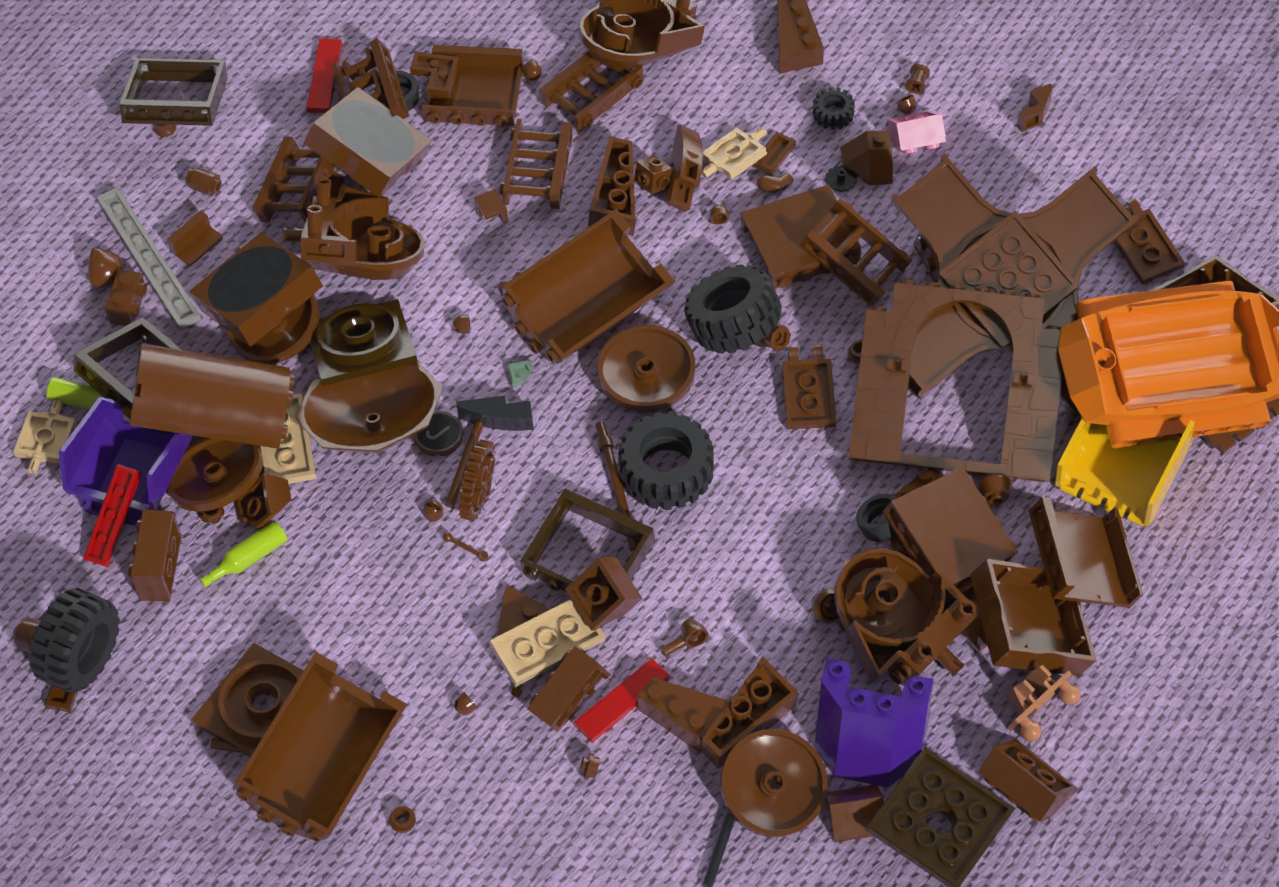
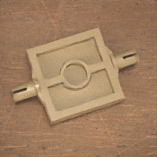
[701,127,767,180]
[13,400,77,475]

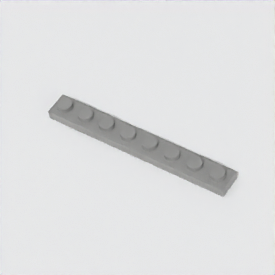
[97,187,201,330]

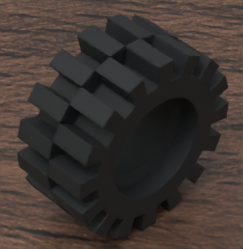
[813,87,855,130]

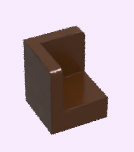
[474,189,509,224]

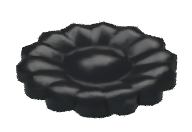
[825,165,857,192]

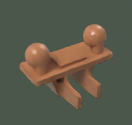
[1007,665,1081,742]

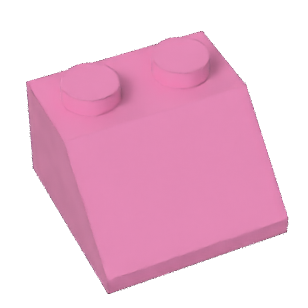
[887,111,946,153]

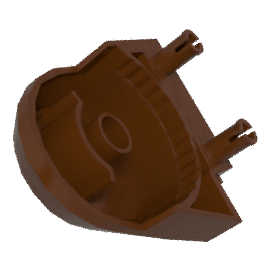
[578,0,705,69]
[283,178,424,280]
[834,548,980,686]

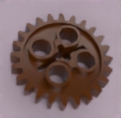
[458,439,496,521]

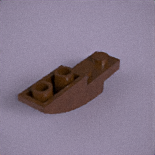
[666,124,703,212]

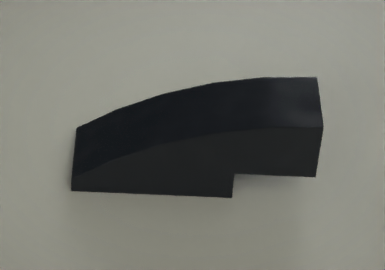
[456,396,534,431]

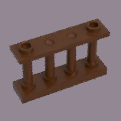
[539,52,644,132]
[500,118,573,209]
[252,137,336,223]
[800,198,913,307]

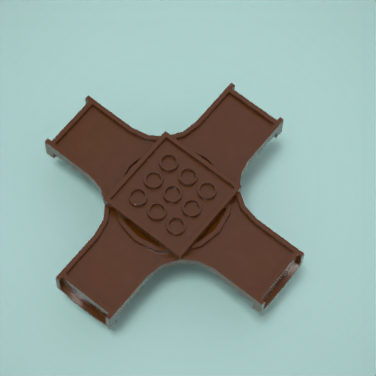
[891,154,1140,413]

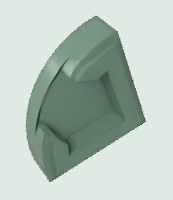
[508,360,532,388]

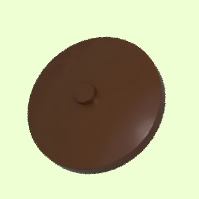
[226,294,320,364]
[597,325,695,412]
[167,438,263,512]
[720,729,828,838]

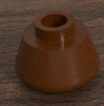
[978,473,1013,505]
[811,588,839,623]

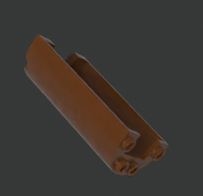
[501,209,676,364]
[130,344,295,449]
[235,652,407,842]

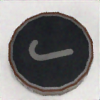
[414,411,463,456]

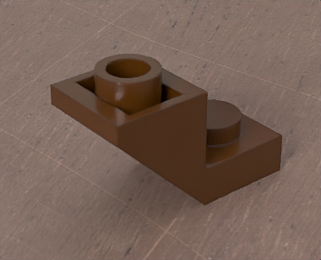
[1017,83,1053,132]

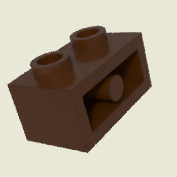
[105,270,147,326]

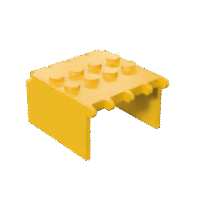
[1055,417,1195,527]

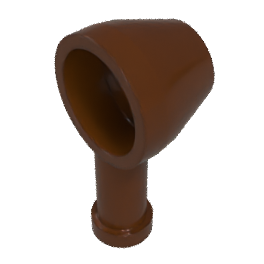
[660,618,709,658]

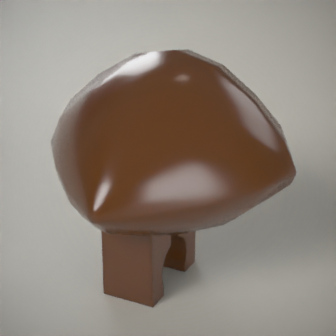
[83,248,124,287]

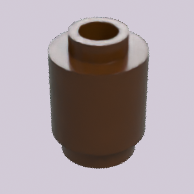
[185,167,222,196]

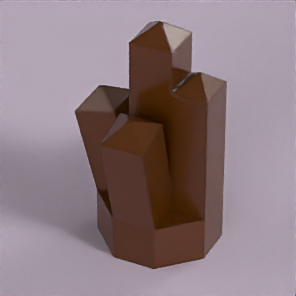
[757,323,791,350]

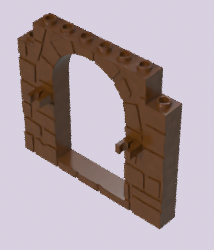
[849,280,1063,483]

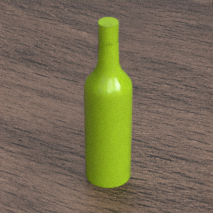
[47,377,103,410]
[200,520,288,588]

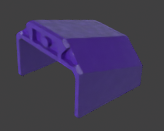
[59,396,191,525]
[814,658,933,788]

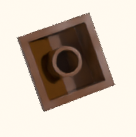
[565,557,643,631]

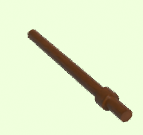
[595,421,639,551]

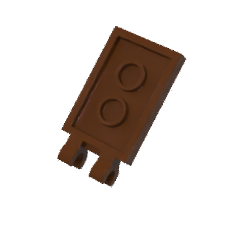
[1114,198,1185,284]
[782,344,837,430]

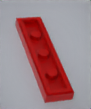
[306,38,343,114]
[83,464,142,567]
[574,658,670,743]

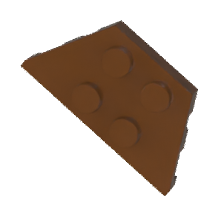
[497,585,550,636]

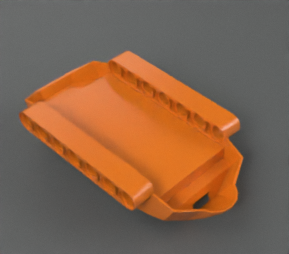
[1058,281,1279,448]

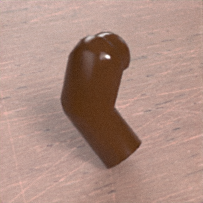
[757,173,793,193]

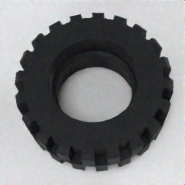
[684,265,782,354]
[618,412,714,510]
[28,588,120,693]

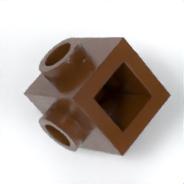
[634,155,672,194]

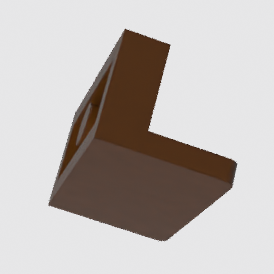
[167,211,223,266]

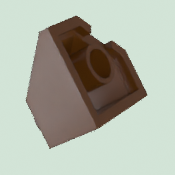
[840,130,893,185]
[235,473,292,528]

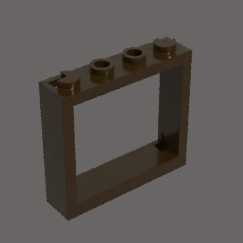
[119,58,228,126]
[74,317,181,419]
[520,488,655,592]

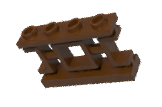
[332,38,409,120]

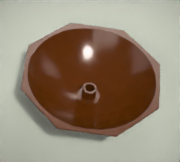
[296,362,443,453]

